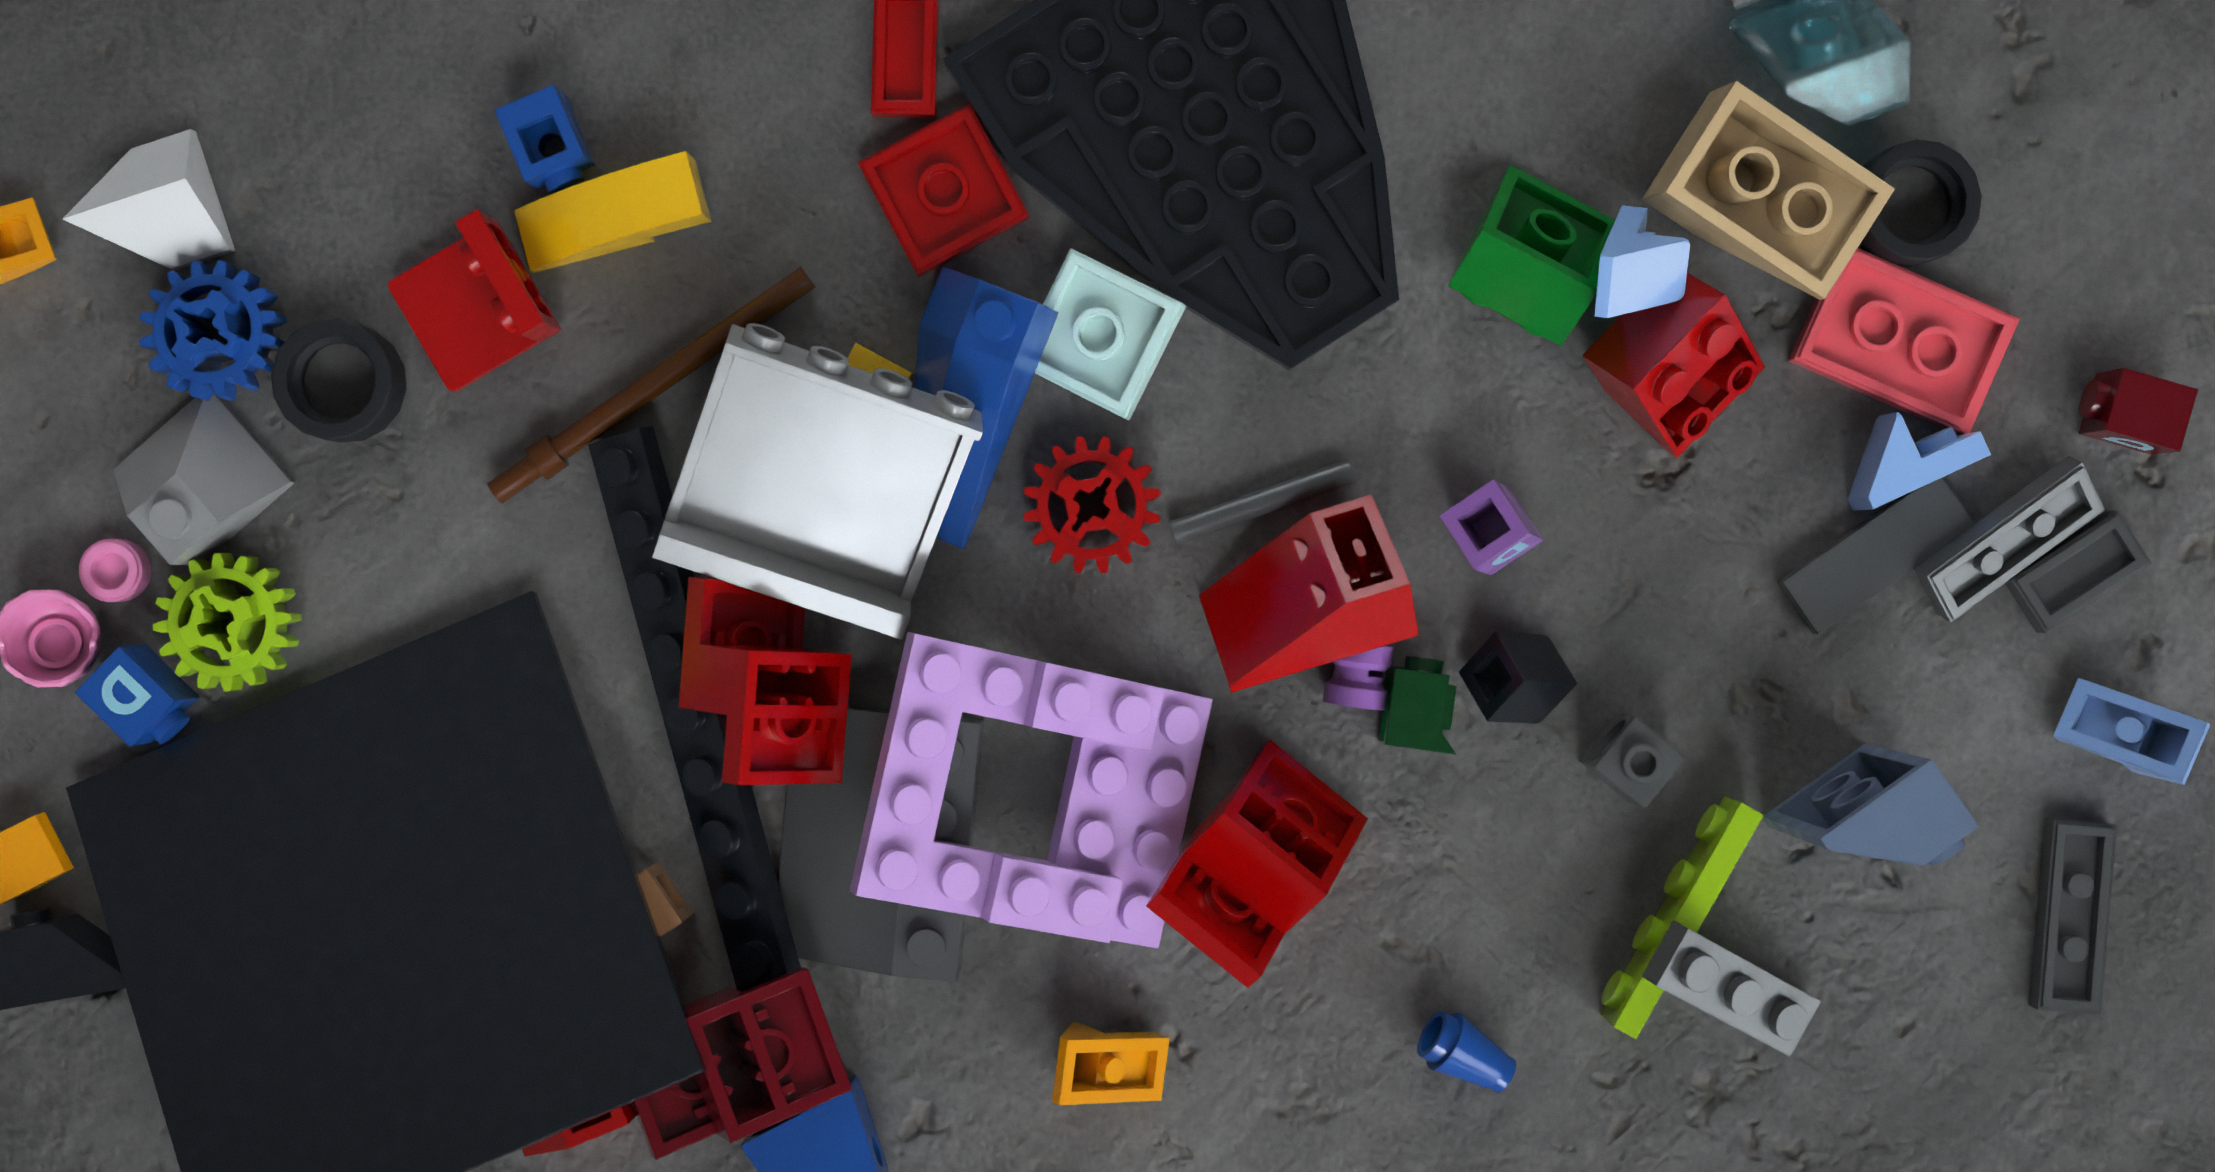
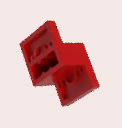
[679,577,852,785]
[1146,739,1368,988]

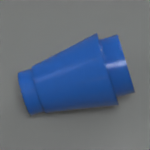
[1417,1011,1516,1093]

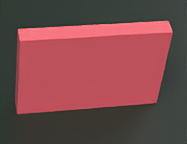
[1788,248,2020,435]

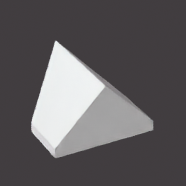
[62,129,235,271]

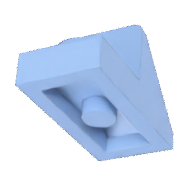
[1594,205,1690,318]
[1847,412,1991,511]
[2053,678,2210,785]

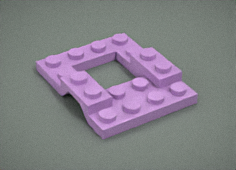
[849,632,1213,949]

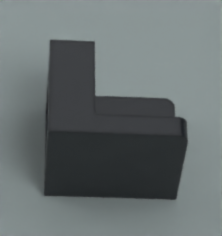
[1459,631,1578,724]

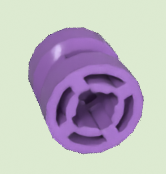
[1323,645,1395,711]

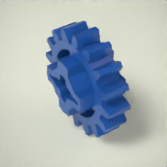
[139,260,287,401]

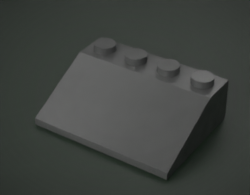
[778,706,984,982]

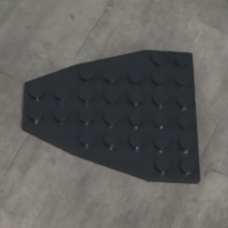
[943,0,1399,370]

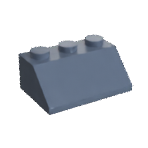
[1763,744,1979,866]

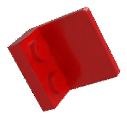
[388,209,562,392]

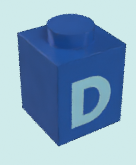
[74,644,200,747]

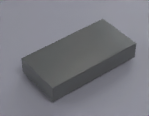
[2005,510,2152,633]

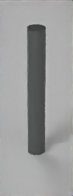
[1168,459,1356,545]

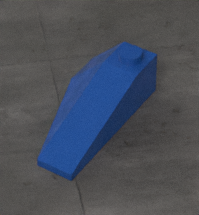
[915,266,1059,549]

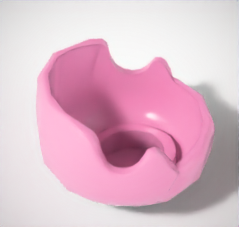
[0,590,102,688]

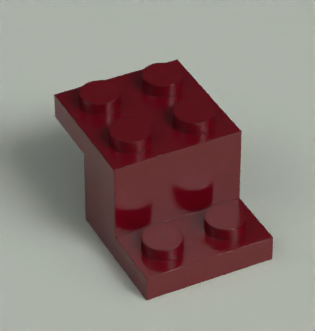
[632,967,852,1160]

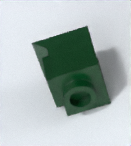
[1377,656,1457,755]

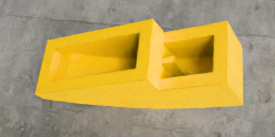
[514,151,711,273]

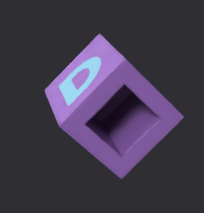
[1440,479,1544,575]

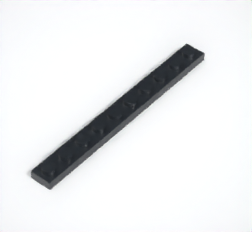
[588,426,801,992]

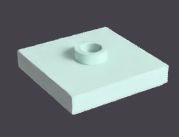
[1035,248,1186,420]

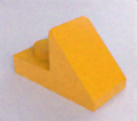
[1052,1022,1170,1105]

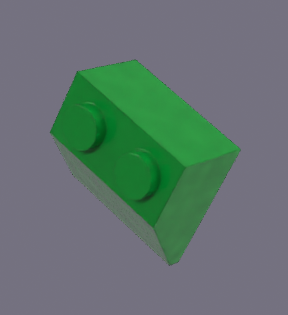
[1448,164,1615,346]

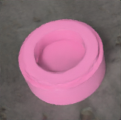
[79,539,151,602]

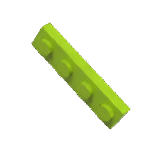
[1600,796,1764,1039]

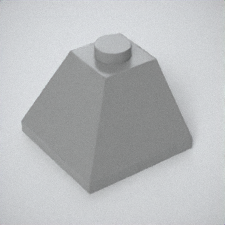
[113,392,295,565]

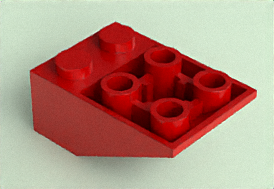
[1199,494,1419,693]

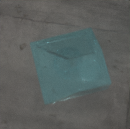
[1730,0,1910,126]

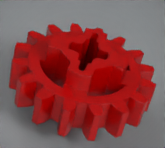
[1023,436,1161,574]

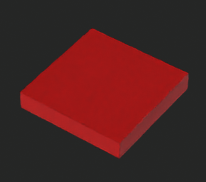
[857,103,1030,277]

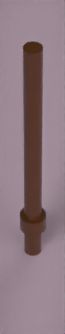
[487,267,815,504]

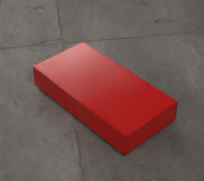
[871,0,939,119]

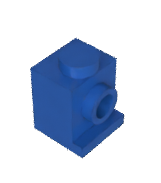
[494,84,595,194]

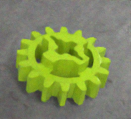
[153,553,302,692]

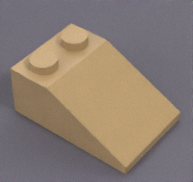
[1641,81,1895,300]

